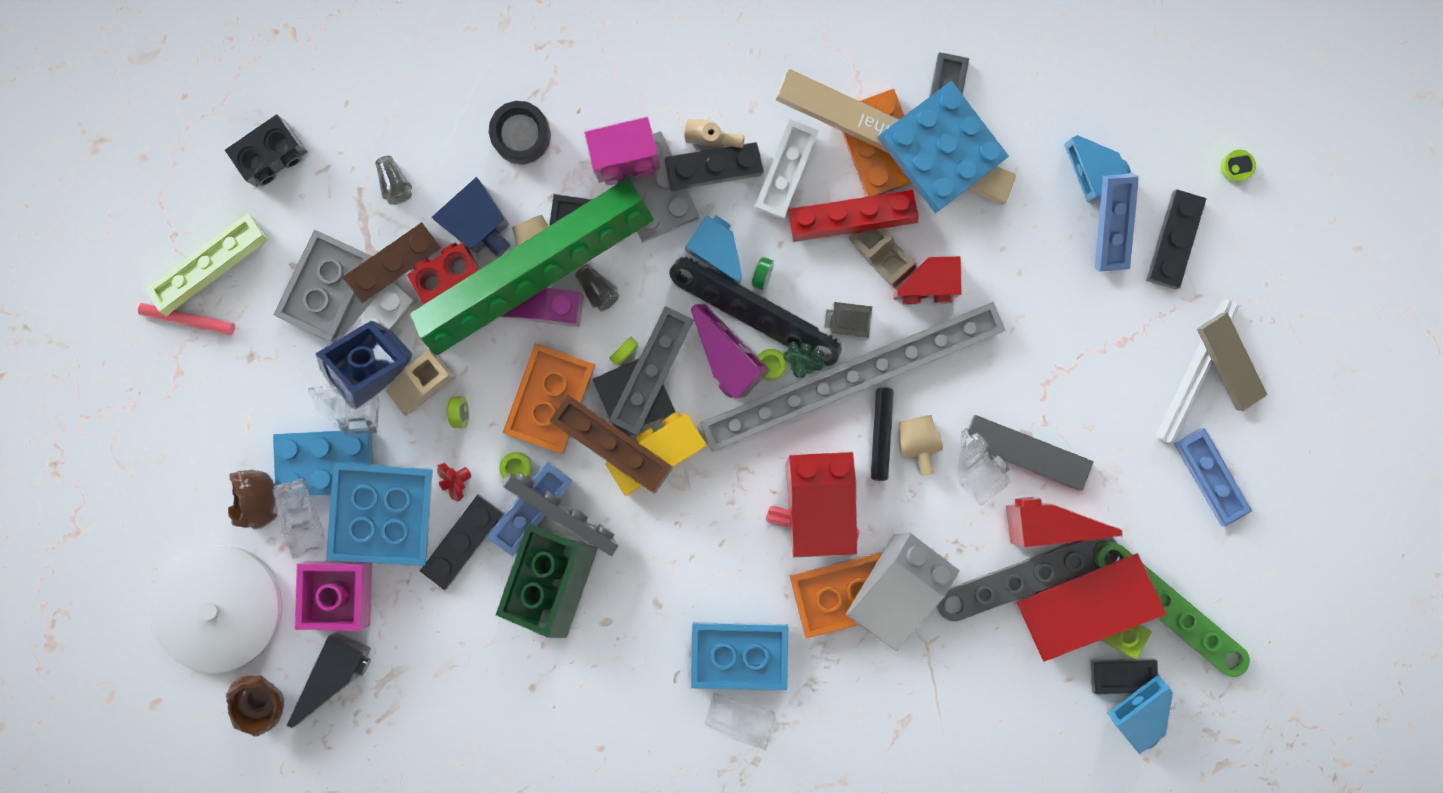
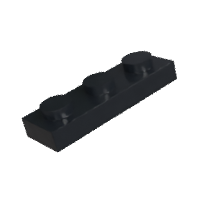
[664,142,764,191]
[1146,189,1207,289]
[420,494,504,590]

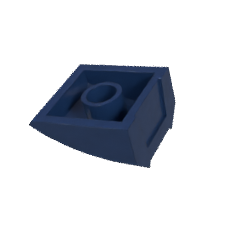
[315,321,412,409]

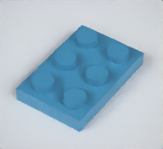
[273,429,373,498]
[691,622,788,690]

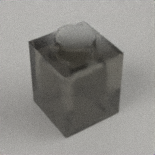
[824,302,873,341]

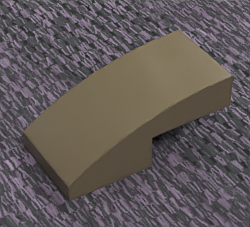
[849,228,917,288]

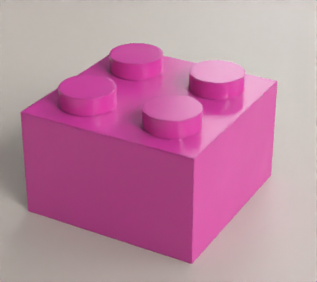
[584,116,661,185]
[295,561,372,631]

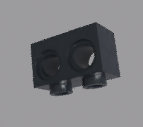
[224,114,308,187]

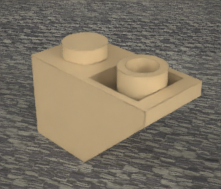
[386,350,456,416]

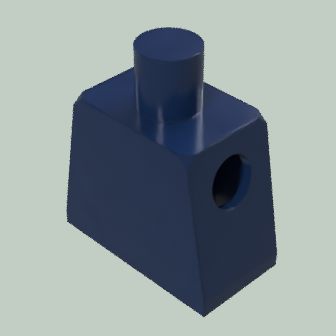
[431,177,511,257]

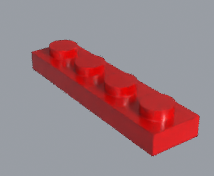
[788,190,919,242]

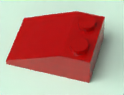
[785,452,857,558]
[1006,497,1123,548]

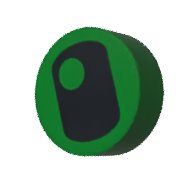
[752,257,774,290]

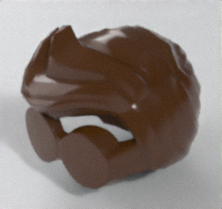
[228,469,278,530]
[225,675,284,736]

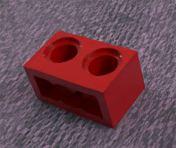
[407,243,480,304]

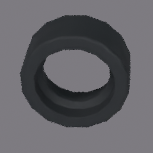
[488,100,551,165]

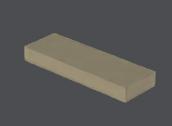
[1197,313,1268,411]

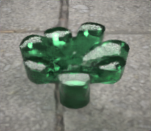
[784,342,825,378]

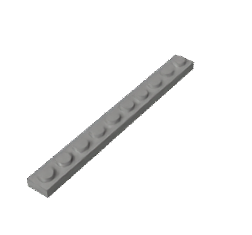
[700,301,1006,452]

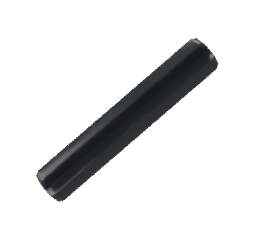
[871,387,894,481]

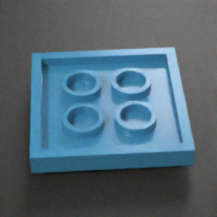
[877,80,1009,214]
[326,462,433,566]

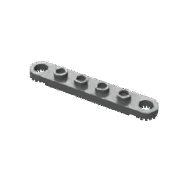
[937,537,1119,621]

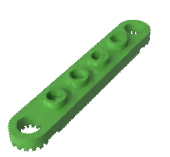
[1094,542,1250,677]

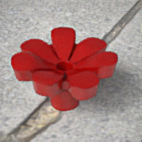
[437,463,471,502]

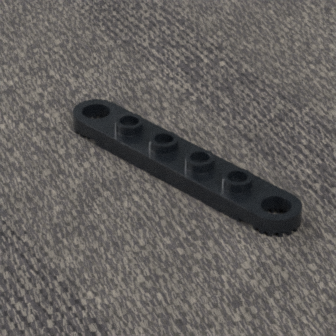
[669,257,842,366]

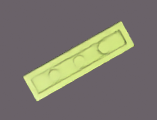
[146,213,268,316]

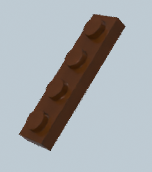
[549,395,673,494]

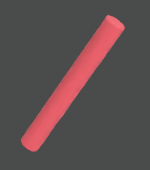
[138,303,235,336]

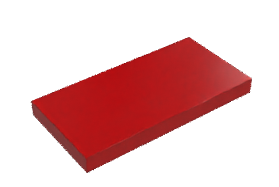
[1017,553,1167,662]

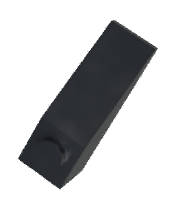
[286,632,371,728]

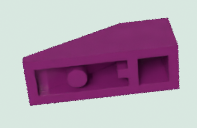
[500,288,584,327]
[690,304,770,399]

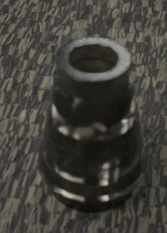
[375,155,412,205]
[575,264,620,311]

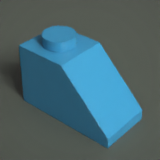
[1064,135,1131,202]
[685,215,742,284]
[1107,674,1173,755]

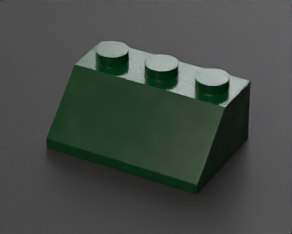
[496,524,598,638]

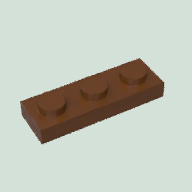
[343,222,441,304]

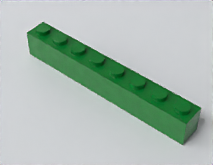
[410,178,654,356]

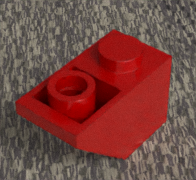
[893,256,962,305]

